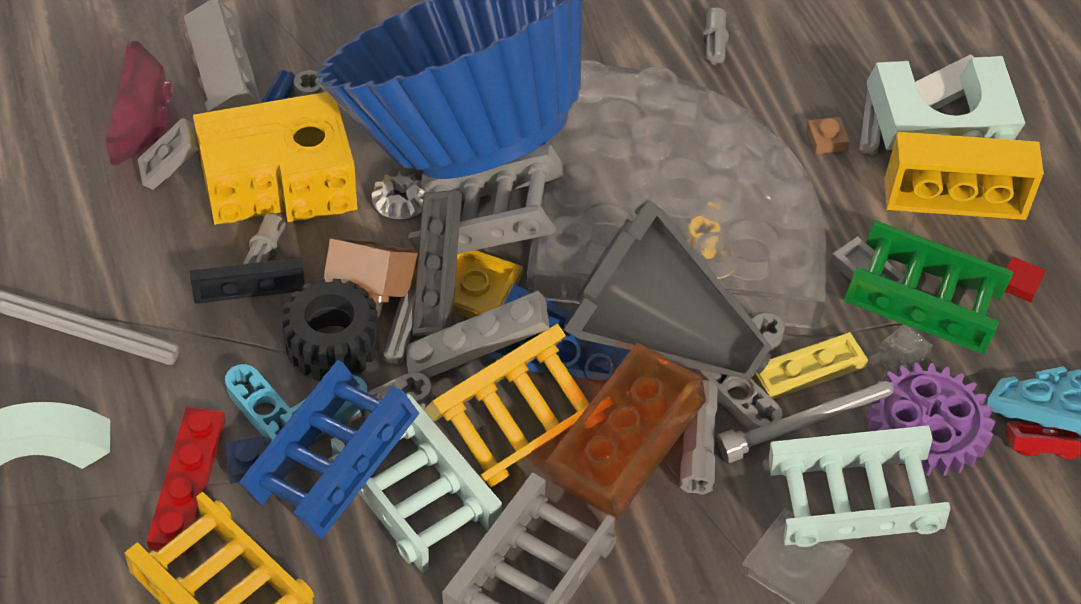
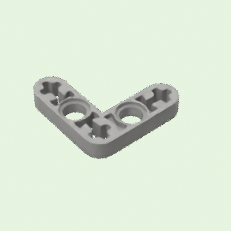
[694,313,785,431]

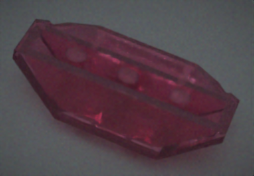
[106,41,172,165]

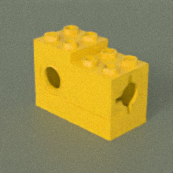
[193,92,357,225]

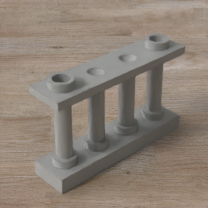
[408,144,565,254]
[442,472,617,604]

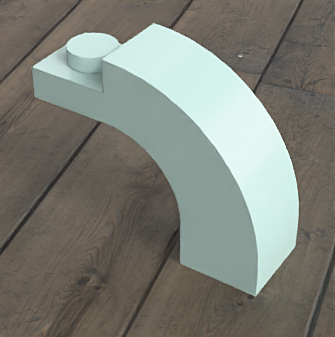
[0,402,110,469]

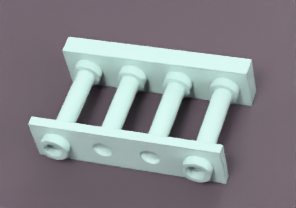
[329,394,502,573]
[768,425,951,547]

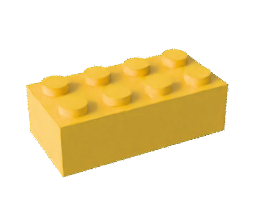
[884,132,1044,220]

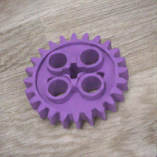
[866,363,995,476]

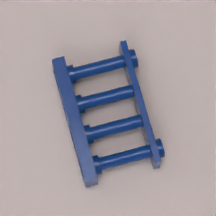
[239,360,420,540]

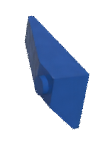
[486,284,647,385]

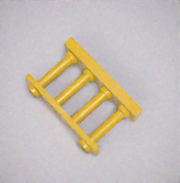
[424,323,609,488]
[124,492,314,604]

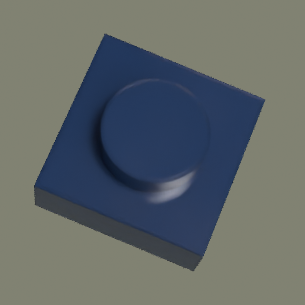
[225,436,266,484]

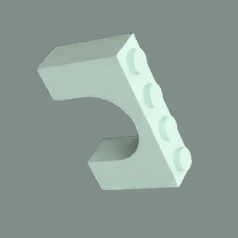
[866,56,1025,150]

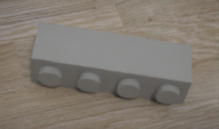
[184,0,262,112]

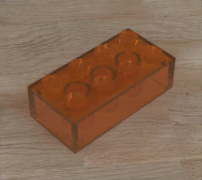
[546,342,706,521]

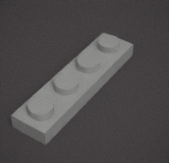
[406,291,550,378]

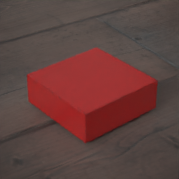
[1005,256,1046,302]

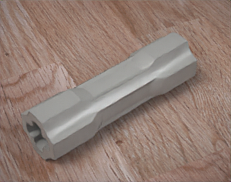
[679,378,718,495]

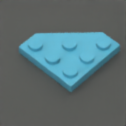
[987,366,1081,435]

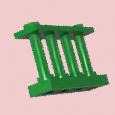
[843,220,1014,355]

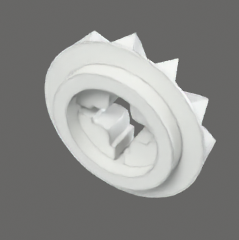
[372,171,427,219]

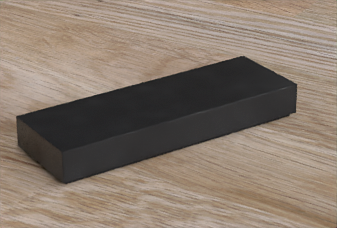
[190,258,305,303]

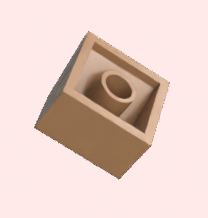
[323,238,419,302]

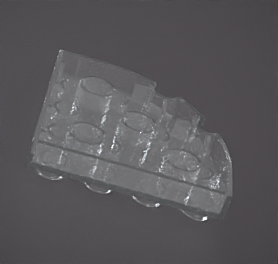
[526,60,826,329]

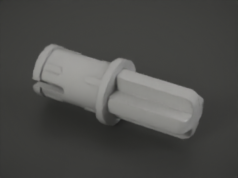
[703,7,729,65]
[243,214,285,264]

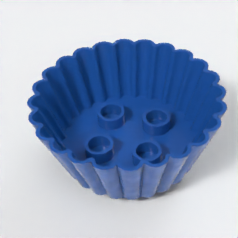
[316,0,583,179]

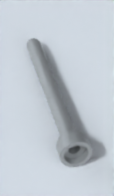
[716,381,894,464]

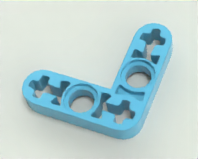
[225,364,367,444]

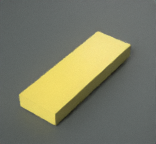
[752,332,868,400]

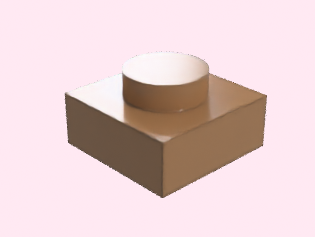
[806,117,850,154]

